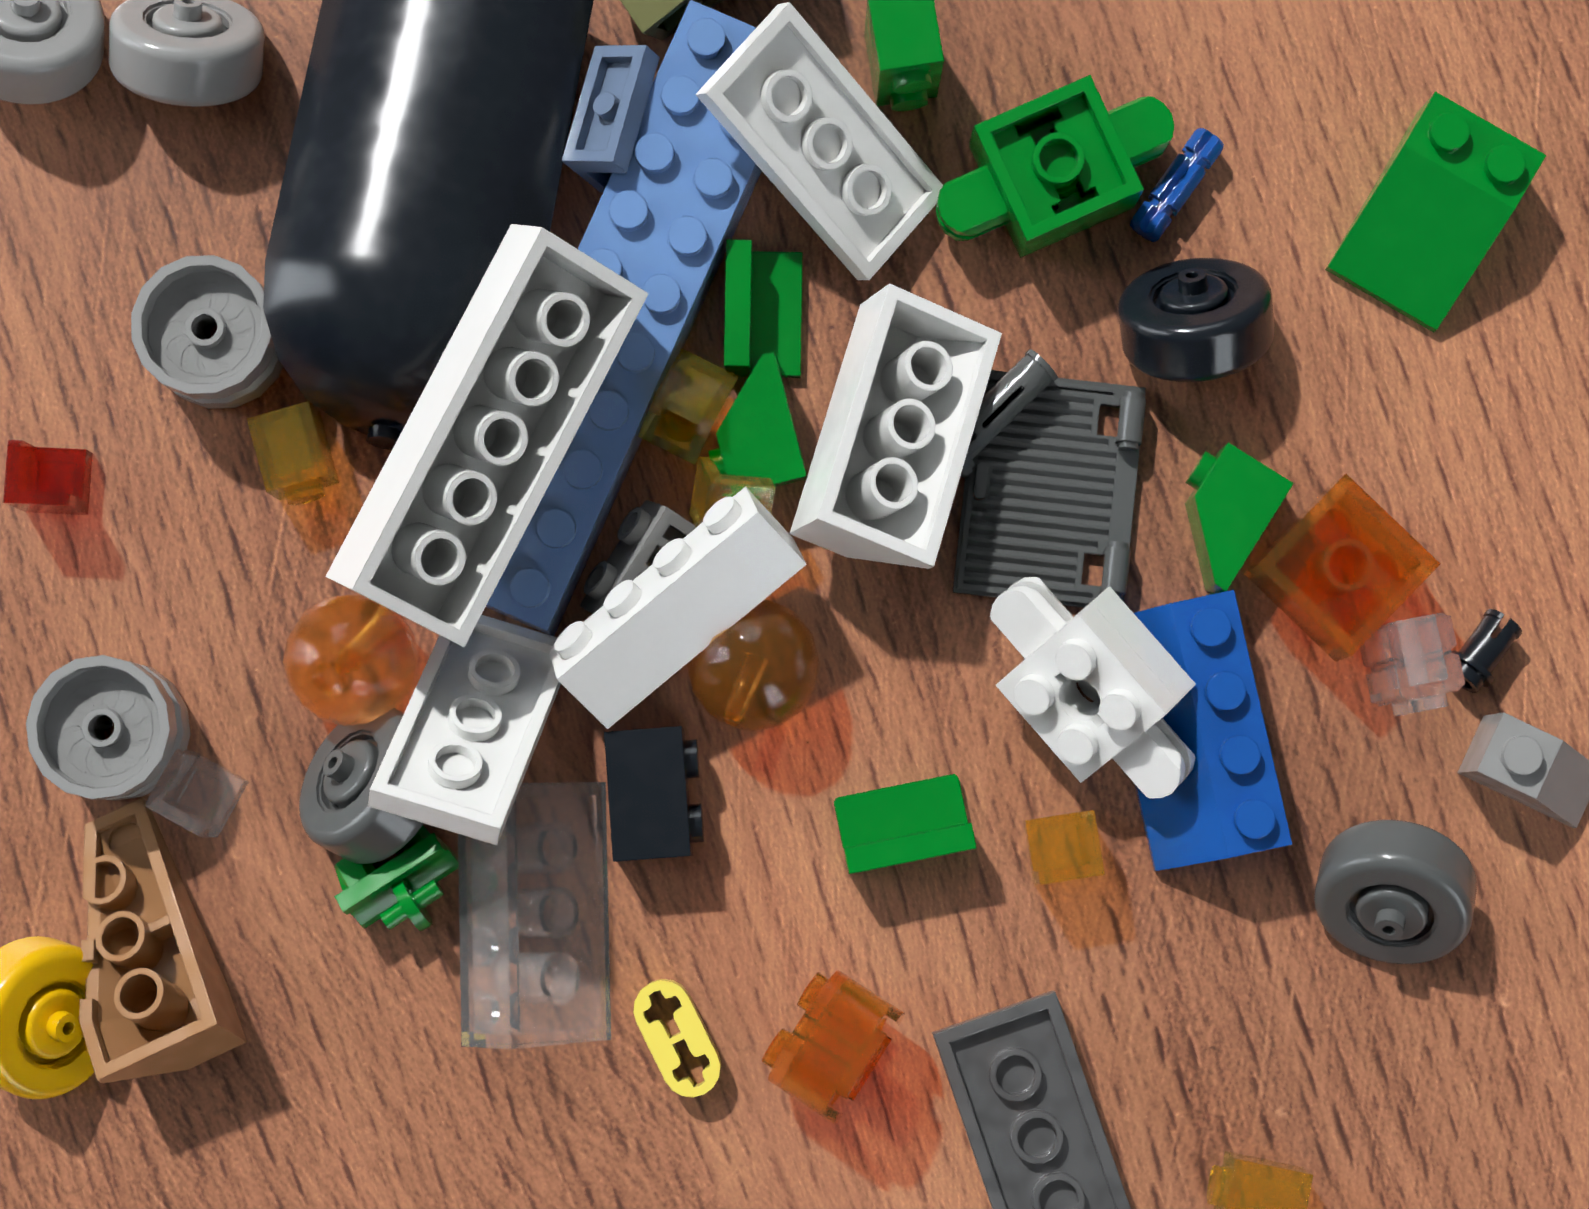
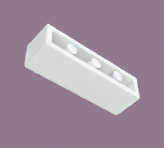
[549,486,807,729]

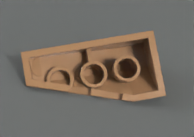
[79,797,247,1083]

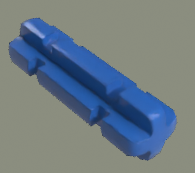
[1130,128,1224,242]

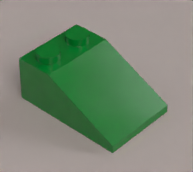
[1325,91,1546,333]

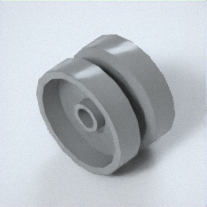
[131,255,283,409]
[26,655,191,801]

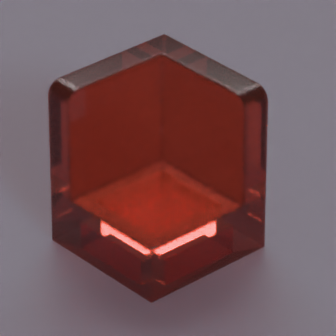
[3,439,93,515]

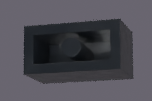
[604,726,704,862]

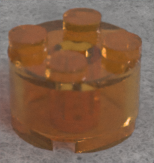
[761,970,905,1125]

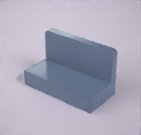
[562,45,660,193]

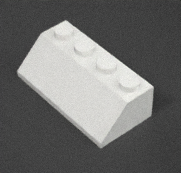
[789,283,1002,569]

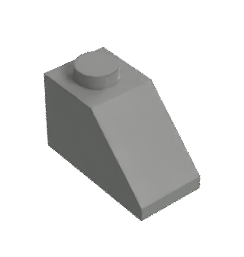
[1457,712,1589,828]

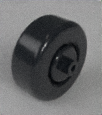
[1118,258,1275,382]

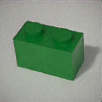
[864,0,944,111]

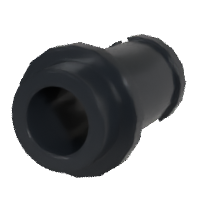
[1445,609,1522,693]

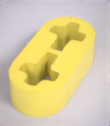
[633,979,721,1098]

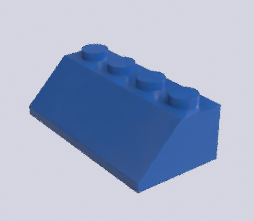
[1134,590,1292,871]

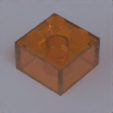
[1243,474,1441,662]

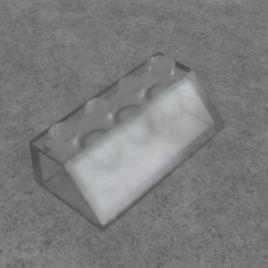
[458,782,611,1049]

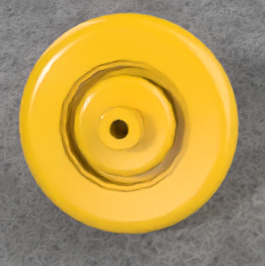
[0,936,94,1099]

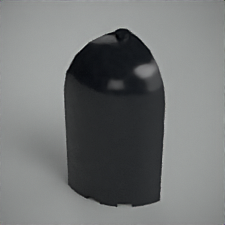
[263,0,594,450]

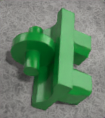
[334,825,462,932]

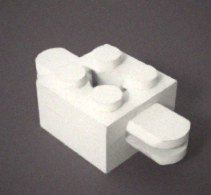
[990,577,1196,798]

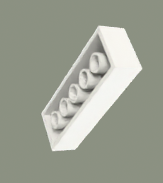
[325,224,649,647]

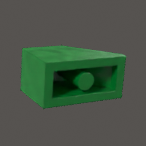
[708,352,807,496]
[1185,442,1294,594]

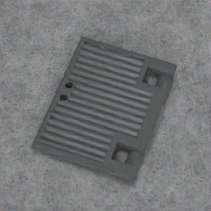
[952,370,1146,608]

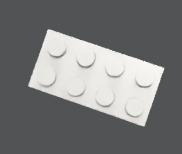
[695,2,943,280]
[368,615,561,845]

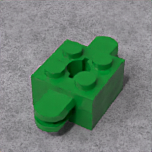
[936,75,1174,258]

